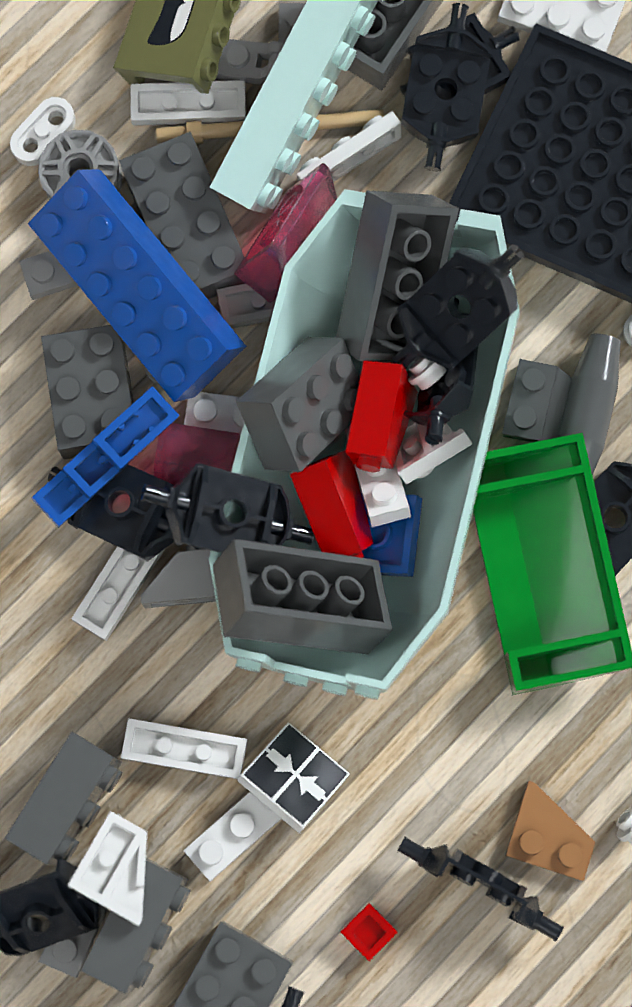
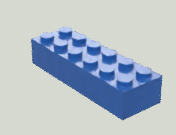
[28,169,247,402]

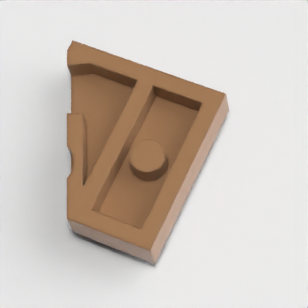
[505,781,595,881]

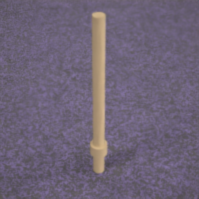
[156,109,384,144]

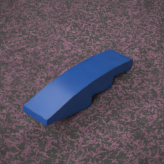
[31,386,180,528]

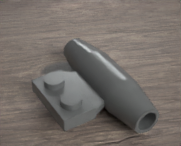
[502,333,621,476]

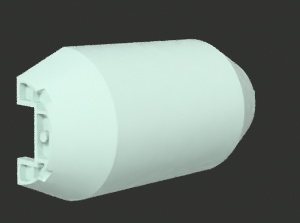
[209,189,520,699]

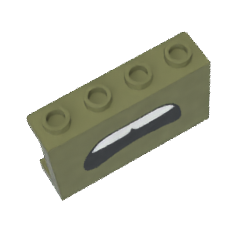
[113,0,241,94]

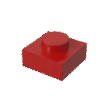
[340,903,398,961]

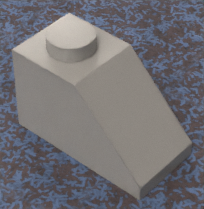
[141,545,216,608]

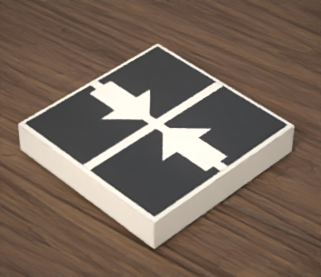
[237,722,350,834]

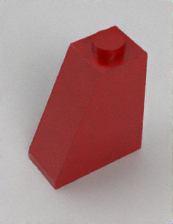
[346,360,418,472]
[290,449,373,558]

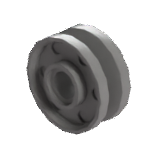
[38,130,123,199]

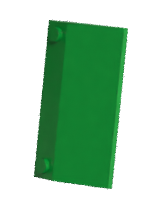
[473,433,632,695]

